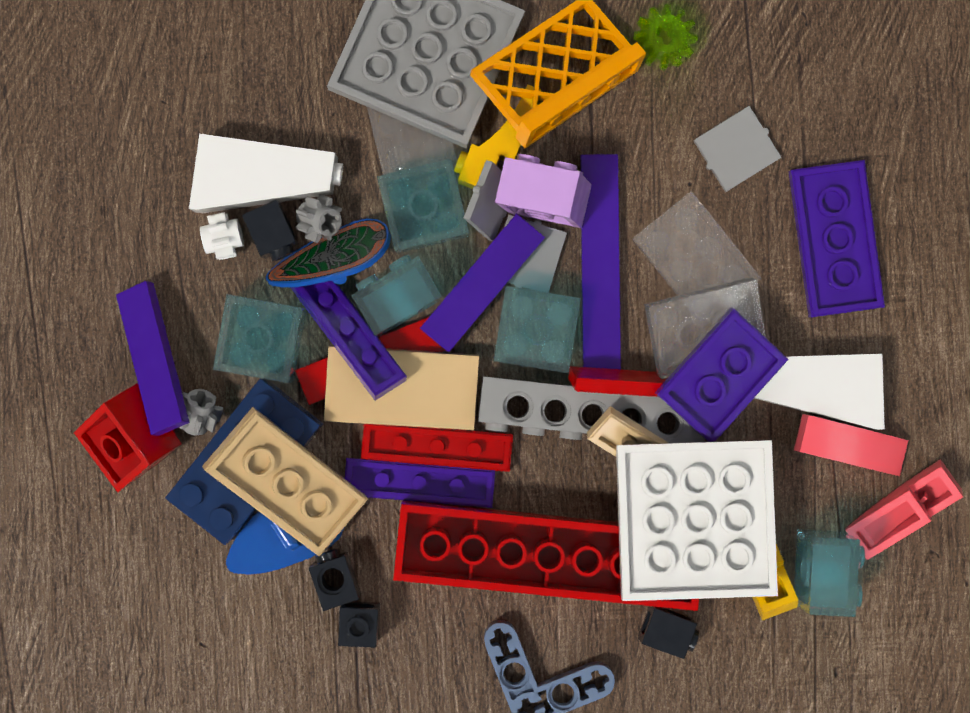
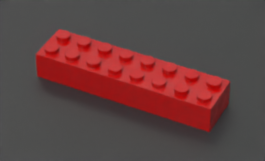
[393,500,699,611]

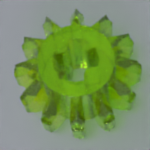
[633,4,698,70]

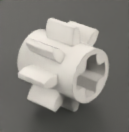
[200,212,244,260]

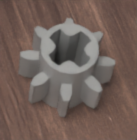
[296,194,342,243]
[179,389,223,435]

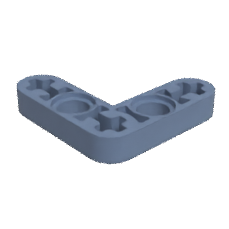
[484,620,615,713]

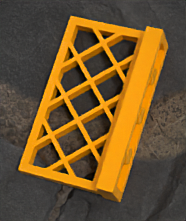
[470,0,646,149]

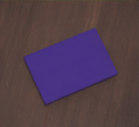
[655,308,789,442]

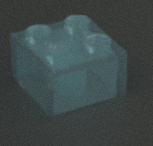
[377,159,469,254]
[351,255,443,337]
[493,286,581,373]
[213,294,307,383]
[794,529,865,617]

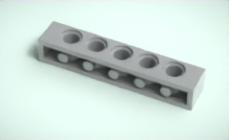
[478,376,705,443]

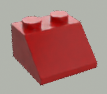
[74,383,182,493]

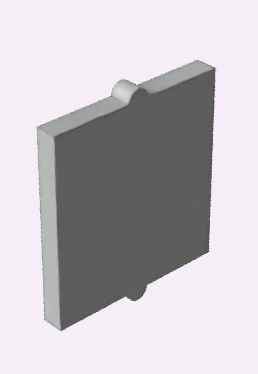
[693,106,782,192]
[463,160,507,241]
[505,214,567,295]

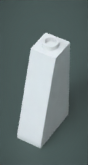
[189,134,343,213]
[755,354,885,430]

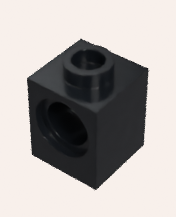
[242,200,299,262]
[308,549,362,611]
[338,601,380,648]
[638,606,699,659]

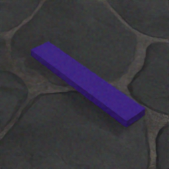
[580,154,621,369]

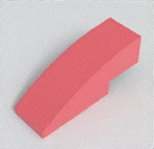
[794,414,909,476]
[845,459,963,560]

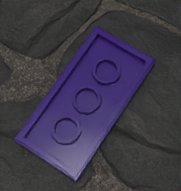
[788,160,885,318]

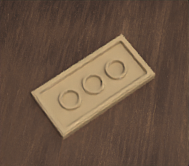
[324,345,479,430]
[202,407,368,557]

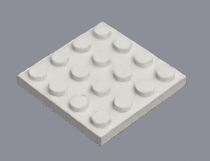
[616,440,778,601]

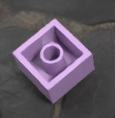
[495,154,591,228]

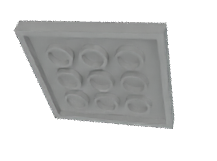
[327,0,525,149]

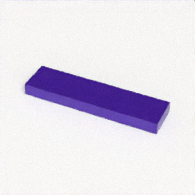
[420,213,545,353]
[116,281,190,436]
[290,281,407,401]
[344,458,495,508]

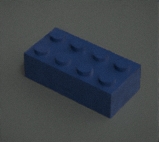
[165,378,324,545]

